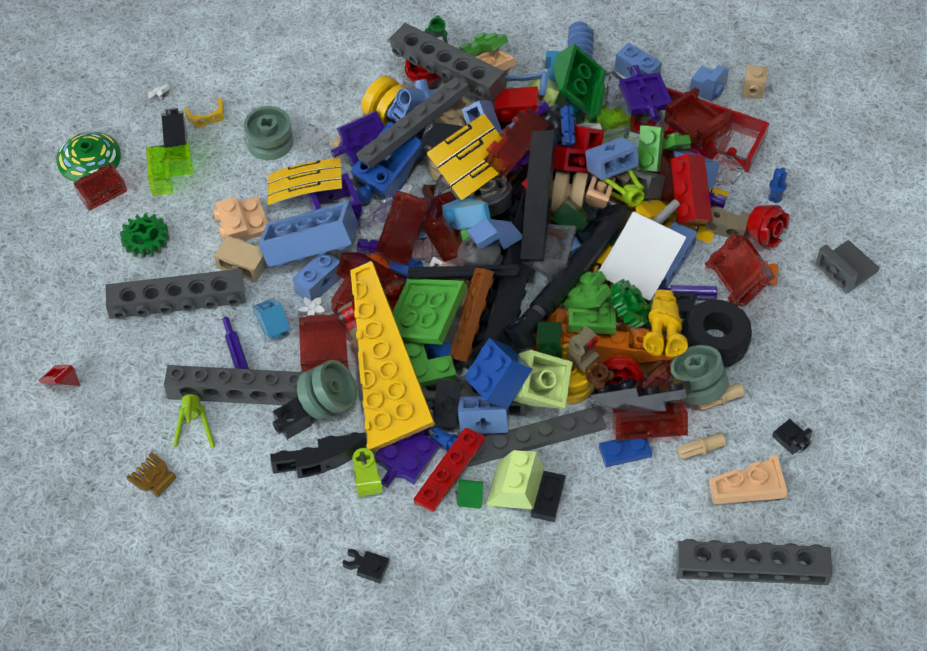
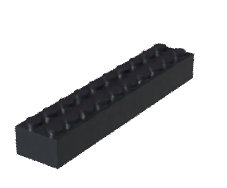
[461,165,533,367]

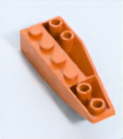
[533,306,674,363]

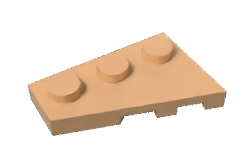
[709,454,787,504]

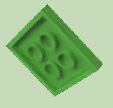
[393,279,468,345]

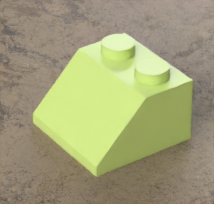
[513,350,572,409]
[486,450,544,509]

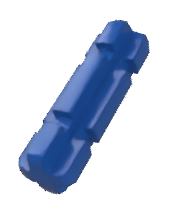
[561,105,576,148]

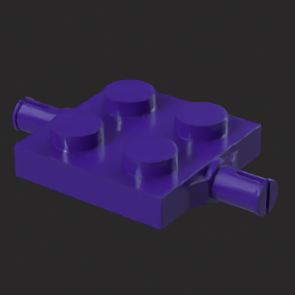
[619,65,673,122]
[330,111,396,167]
[374,426,440,488]

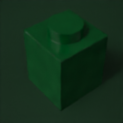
[552,197,588,236]
[536,322,564,359]

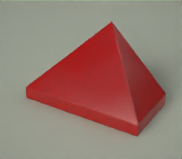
[38,365,81,386]

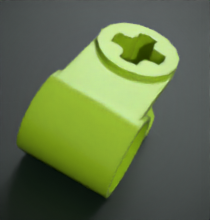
[352,448,383,498]

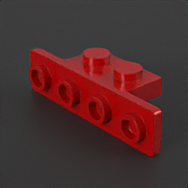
[413,428,485,512]

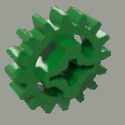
[120,213,169,258]
[610,279,649,329]

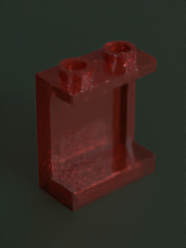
[664,87,734,150]
[422,191,461,262]
[705,234,775,307]
[299,313,349,372]

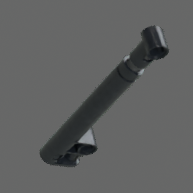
[505,204,632,349]

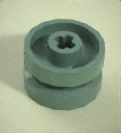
[244,106,293,161]
[670,345,729,405]
[297,360,357,420]

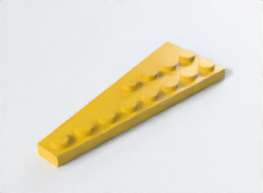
[350,261,436,452]

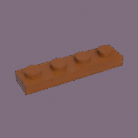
[449,268,494,362]

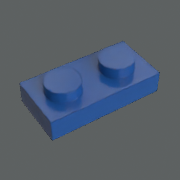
[599,433,652,468]

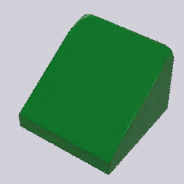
[457,479,483,509]

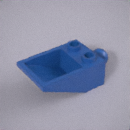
[350,122,424,204]

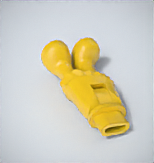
[643,290,688,357]

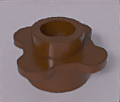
[585,363,614,389]

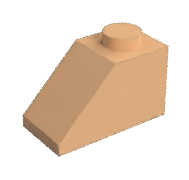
[583,175,616,209]

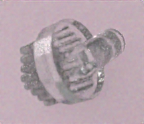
[414,238,442,263]

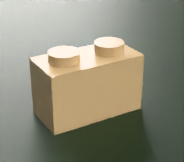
[214,236,267,283]

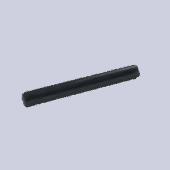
[408,265,520,279]

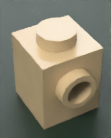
[742,64,768,99]

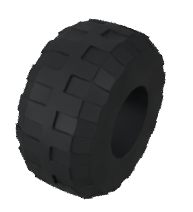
[681,300,752,367]

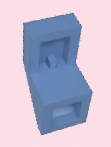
[467,219,522,250]

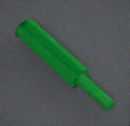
[587,69,606,123]

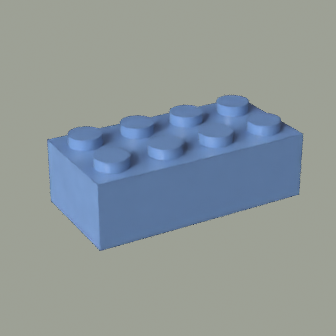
[258,201,358,267]

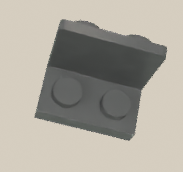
[815,240,879,293]

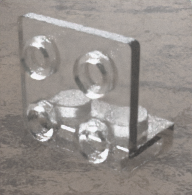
[357,196,403,242]

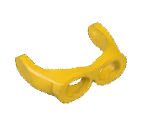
[184,98,225,128]

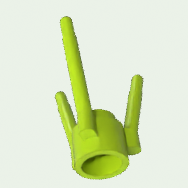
[603,169,644,208]
[173,394,215,448]

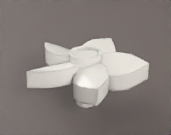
[147,84,170,100]
[298,297,325,321]

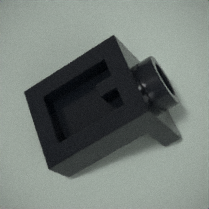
[772,419,812,455]

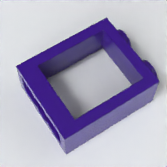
[307,173,364,222]

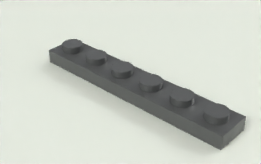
[356,77,470,168]
[468,406,606,467]

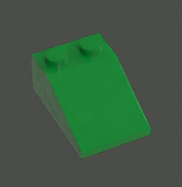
[553,44,603,114]

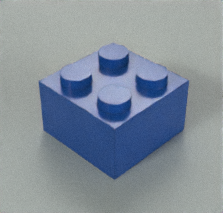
[464,338,533,409]

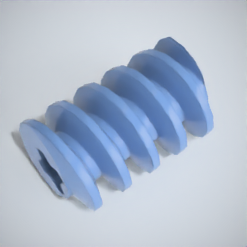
[568,21,594,59]

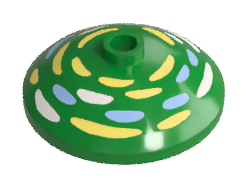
[56,132,121,183]

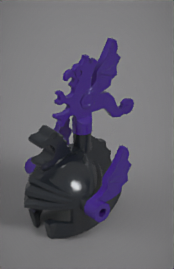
[509,101,578,173]

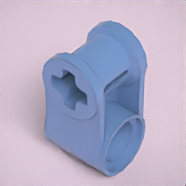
[387,88,425,122]

